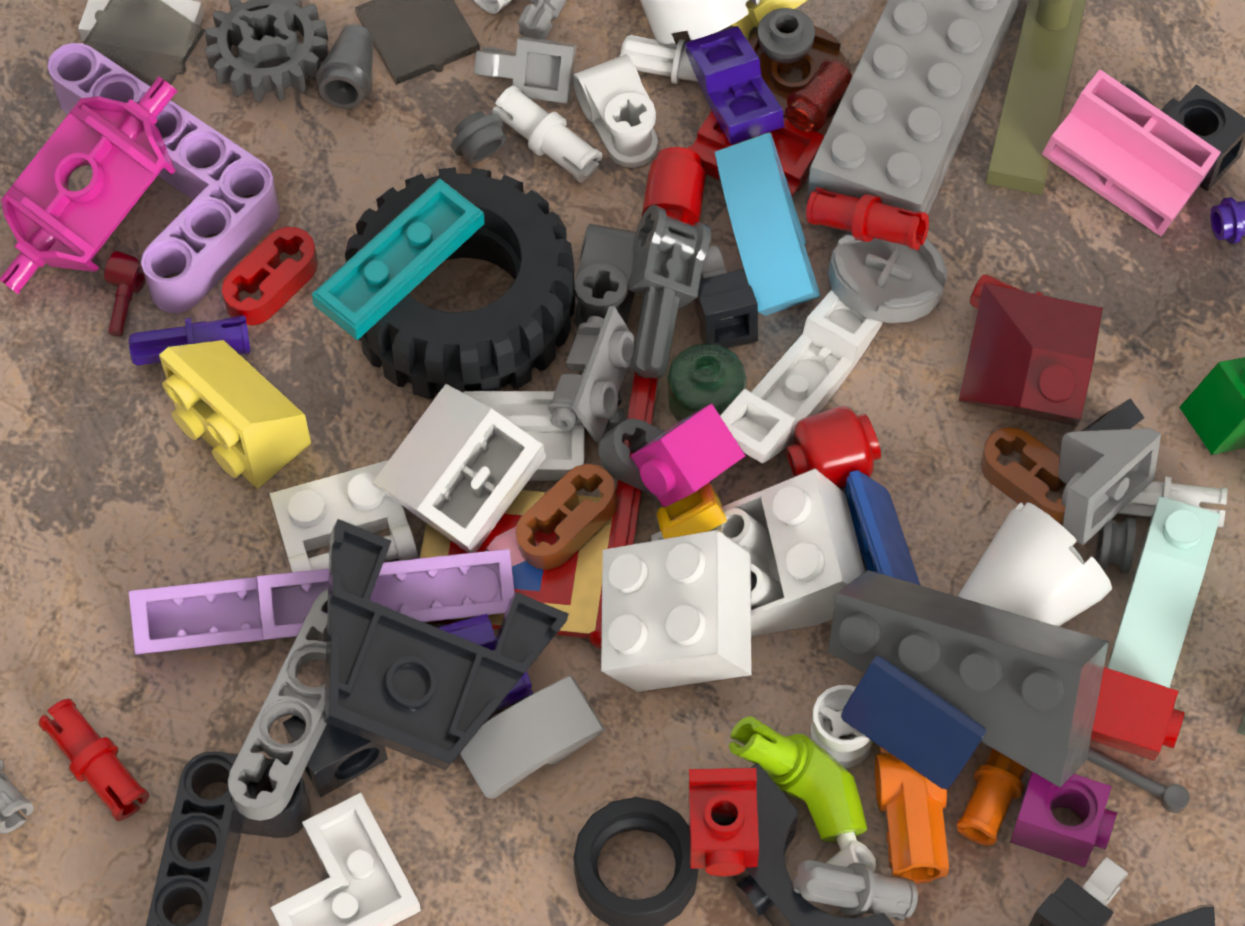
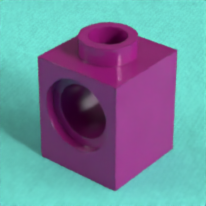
[1010,771,1117,867]

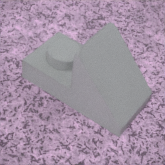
[1058,428,1161,545]

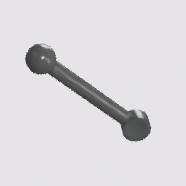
[1087,746,1189,813]

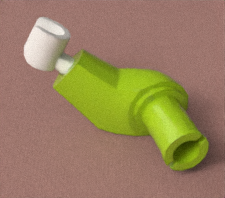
[729,716,876,872]

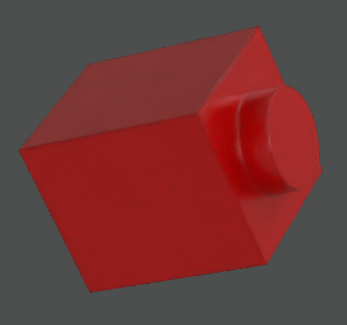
[1091,667,1185,761]

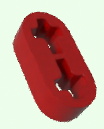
[222,227,318,326]

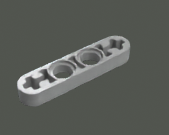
[228,589,328,821]

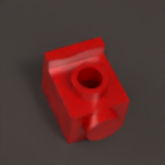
[688,768,759,876]

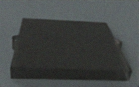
[83,0,206,87]
[355,0,480,85]

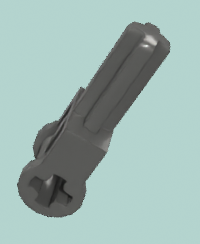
[628,205,711,379]

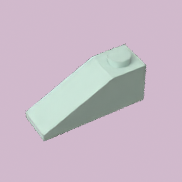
[1107,496,1221,688]

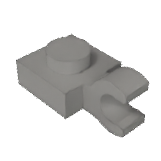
[474,36,577,104]

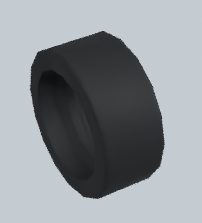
[573,797,699,926]

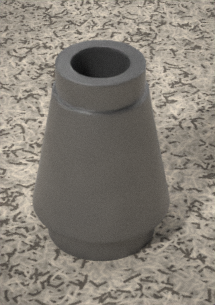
[316,25,374,109]

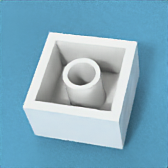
[601,530,752,692]

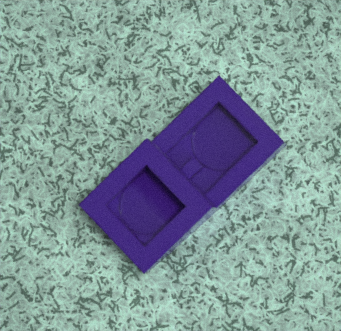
[685,26,784,145]

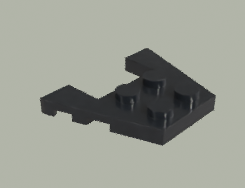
[324,519,569,770]

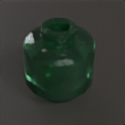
[667,343,747,422]

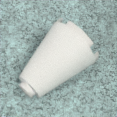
[958,502,1112,626]

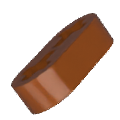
[981,427,1067,525]
[515,464,618,570]

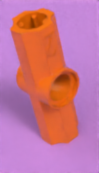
[875,745,949,884]

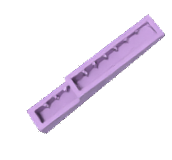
[129,549,515,655]

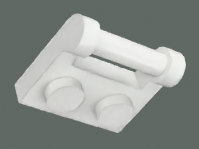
[269,460,418,572]

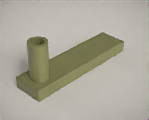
[986,0,1086,195]

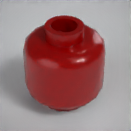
[785,406,881,489]

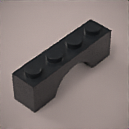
[712,763,894,926]

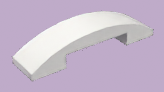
[720,290,883,463]

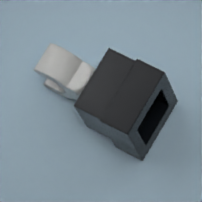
[1029,857,1128,926]

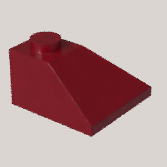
[958,283,1103,426]

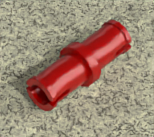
[806,187,929,250]
[38,698,149,821]

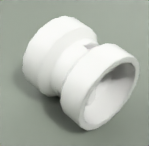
[810,685,873,768]

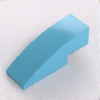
[715,132,821,316]

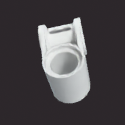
[572,54,658,168]

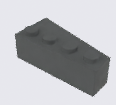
[828,570,1109,788]

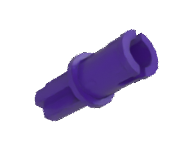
[128,315,250,366]

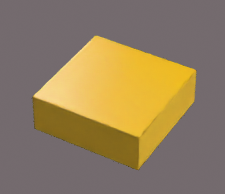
[656,482,727,539]

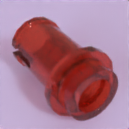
[785,59,852,132]

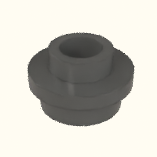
[757,8,815,63]
[451,112,507,164]

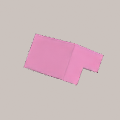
[1041,69,1221,237]

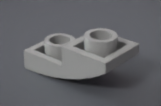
[460,676,606,799]

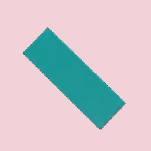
[311,178,485,340]

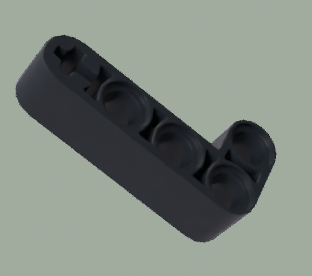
[146,751,310,926]

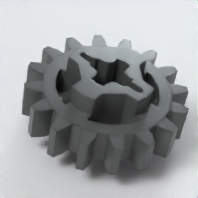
[205,0,329,102]

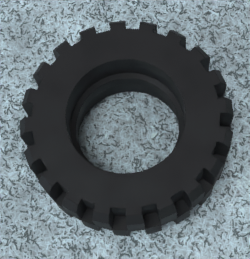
[345,167,575,399]

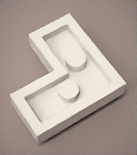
[270,793,421,926]

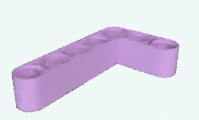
[47,43,280,313]

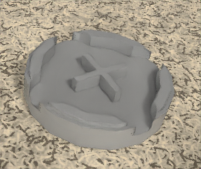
[827,231,947,323]

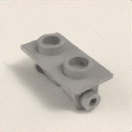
[548,306,636,442]

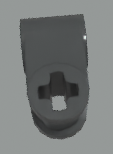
[574,223,636,327]

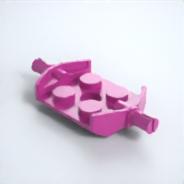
[0,76,178,294]

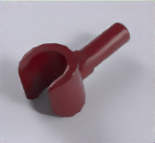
[104,251,146,337]

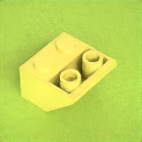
[159,340,311,489]

